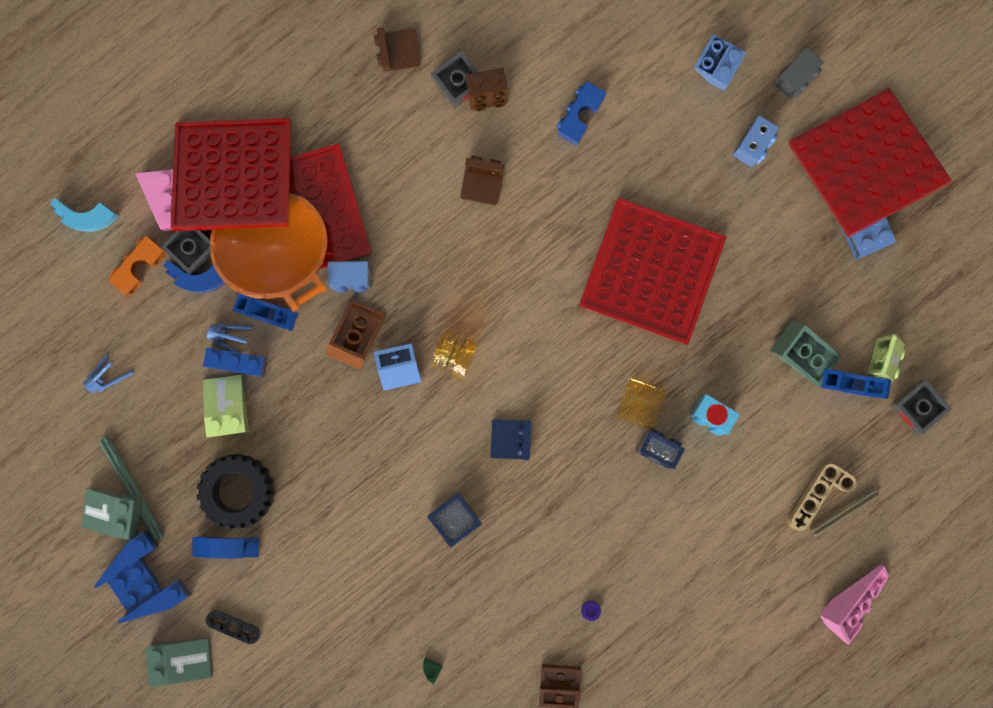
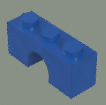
[556,82,607,146]
[203,347,267,377]

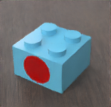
[689,394,740,436]

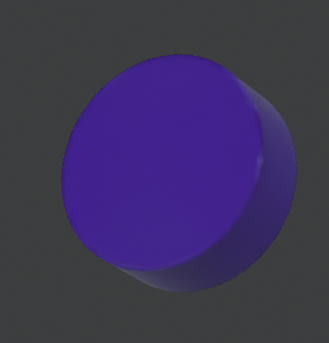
[581,601,601,621]

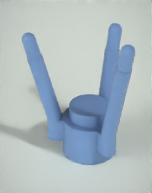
[207,323,253,353]
[83,355,134,394]

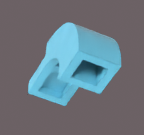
[50,198,119,232]

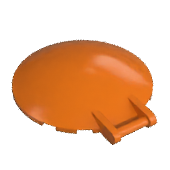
[210,193,327,312]

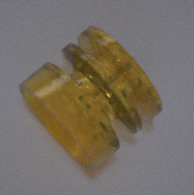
[431,331,477,381]

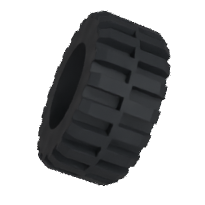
[197,454,275,529]

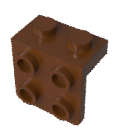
[374,27,421,72]
[465,68,508,111]
[460,156,505,205]

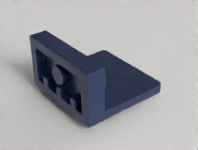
[490,419,531,460]

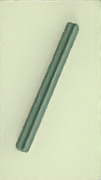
[99,437,164,540]

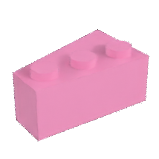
[135,169,173,232]

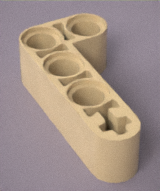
[788,463,857,531]

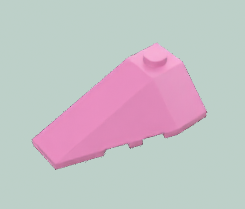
[820,564,889,645]

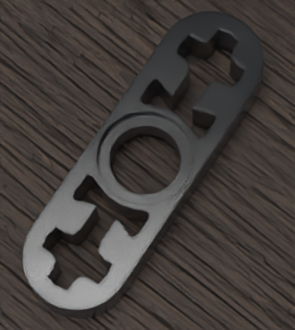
[206,610,261,644]

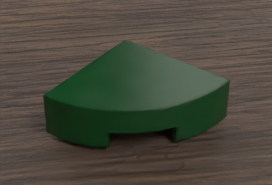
[423,657,443,684]

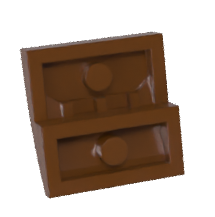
[539,664,581,708]

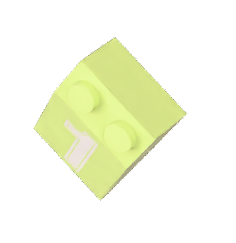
[866,335,905,381]
[203,375,249,437]

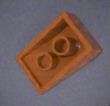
[325,298,386,370]

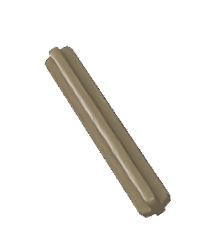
[810,488,879,536]

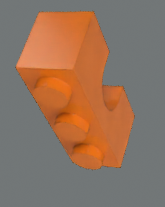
[108,236,167,297]

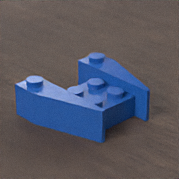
[94,531,191,624]

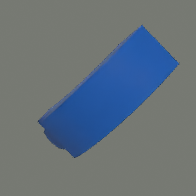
[163,260,226,293]
[233,293,299,331]
[821,369,891,399]
[192,536,259,559]

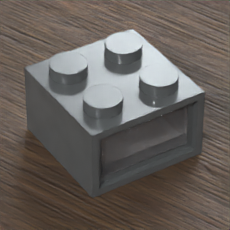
[774,47,824,100]

